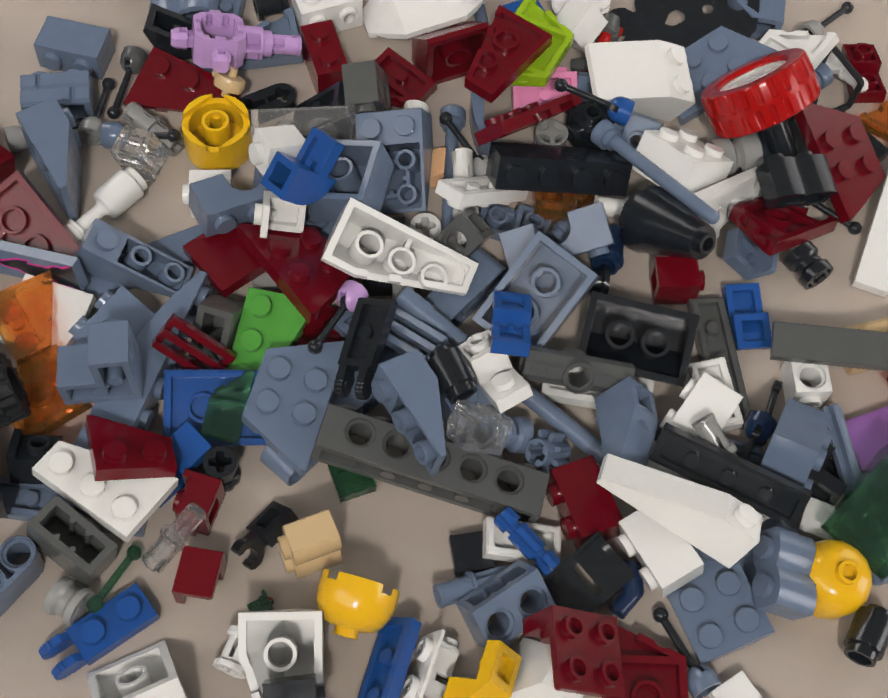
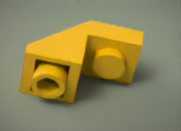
[442,640,522,698]

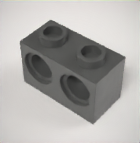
[341,60,392,114]

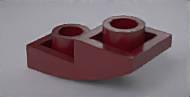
[842,43,887,103]

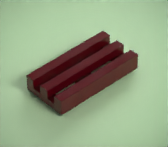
[151,313,236,370]

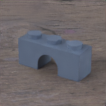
[189,166,270,238]
[499,202,615,269]

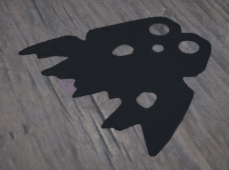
[609,0,760,49]

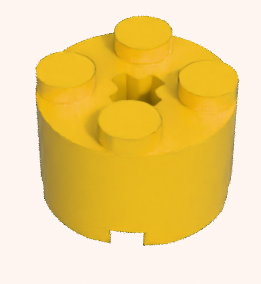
[181,94,253,170]

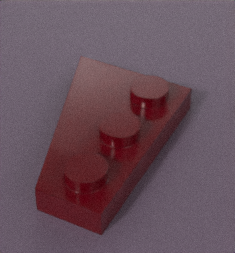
[123,47,243,113]

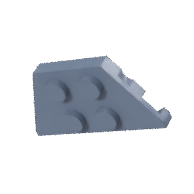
[678,26,778,126]
[241,341,345,476]

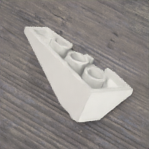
[321,198,479,296]
[238,608,324,698]

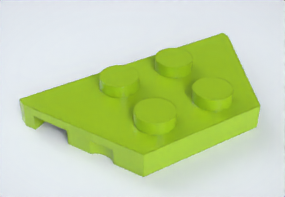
[510,0,574,87]

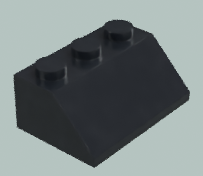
[578,291,700,387]

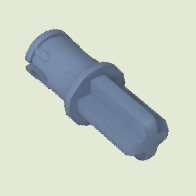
[433,565,507,609]

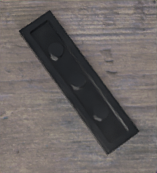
[649,422,812,529]

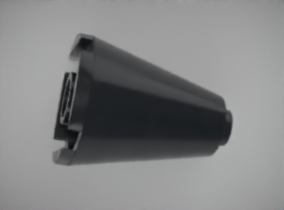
[619,184,716,260]

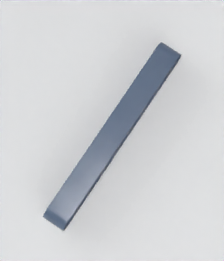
[260,248,508,486]

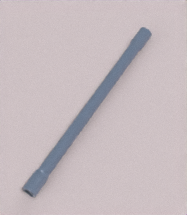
[395,286,604,465]

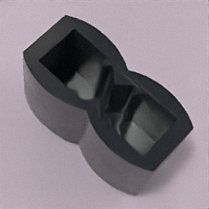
[755,151,837,209]

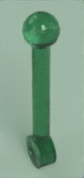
[86,545,142,613]

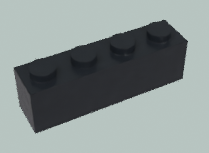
[486,142,633,197]

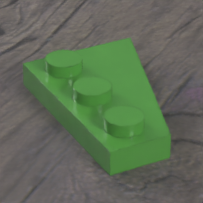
[227,287,307,370]

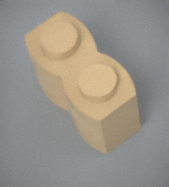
[277,509,342,580]

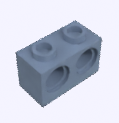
[455,559,555,648]

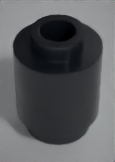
[427,345,477,404]
[844,604,888,667]

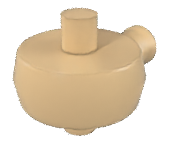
[212,67,246,97]

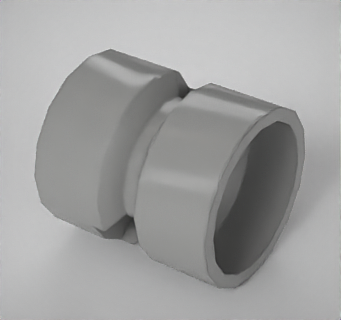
[704,133,764,179]

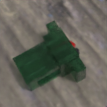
[247,589,275,611]

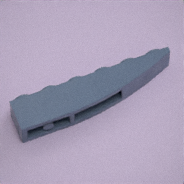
[74,270,213,450]

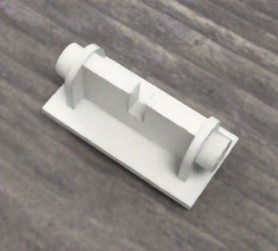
[400,629,460,698]

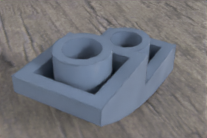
[479,204,551,241]

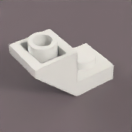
[456,329,533,414]

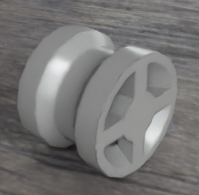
[533,119,568,146]
[43,576,95,627]

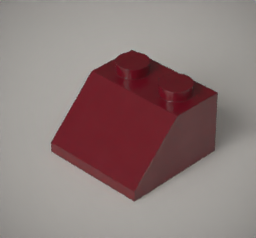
[411,21,489,84]

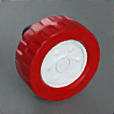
[701,48,821,157]

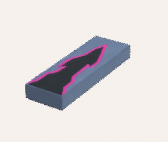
[0,240,89,291]

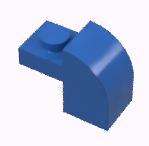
[260,126,345,205]

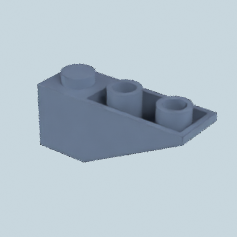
[74,218,194,297]
[371,349,446,476]
[594,376,659,466]

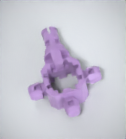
[170,9,302,73]

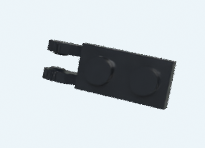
[334,297,397,400]

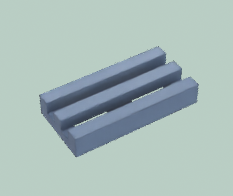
[386,307,449,362]

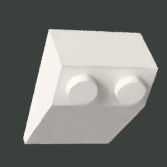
[584,40,696,122]

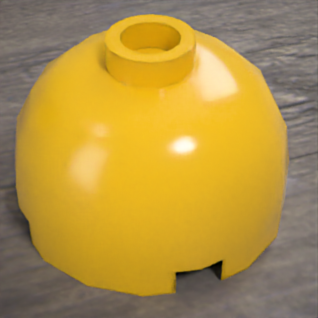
[809,539,872,620]
[316,569,400,640]

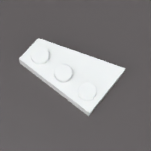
[32,440,179,543]

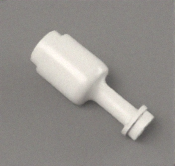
[66,167,148,242]

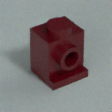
[172,469,226,536]

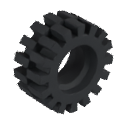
[0,352,31,428]

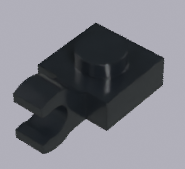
[230,501,299,570]

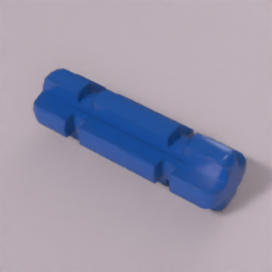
[493,507,560,576]

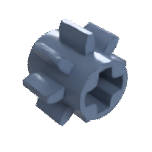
[524,429,572,474]

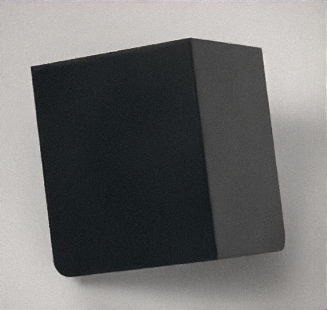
[808,444,848,505]

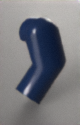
[608,559,644,619]

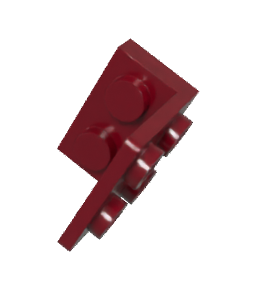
[522,605,625,698]

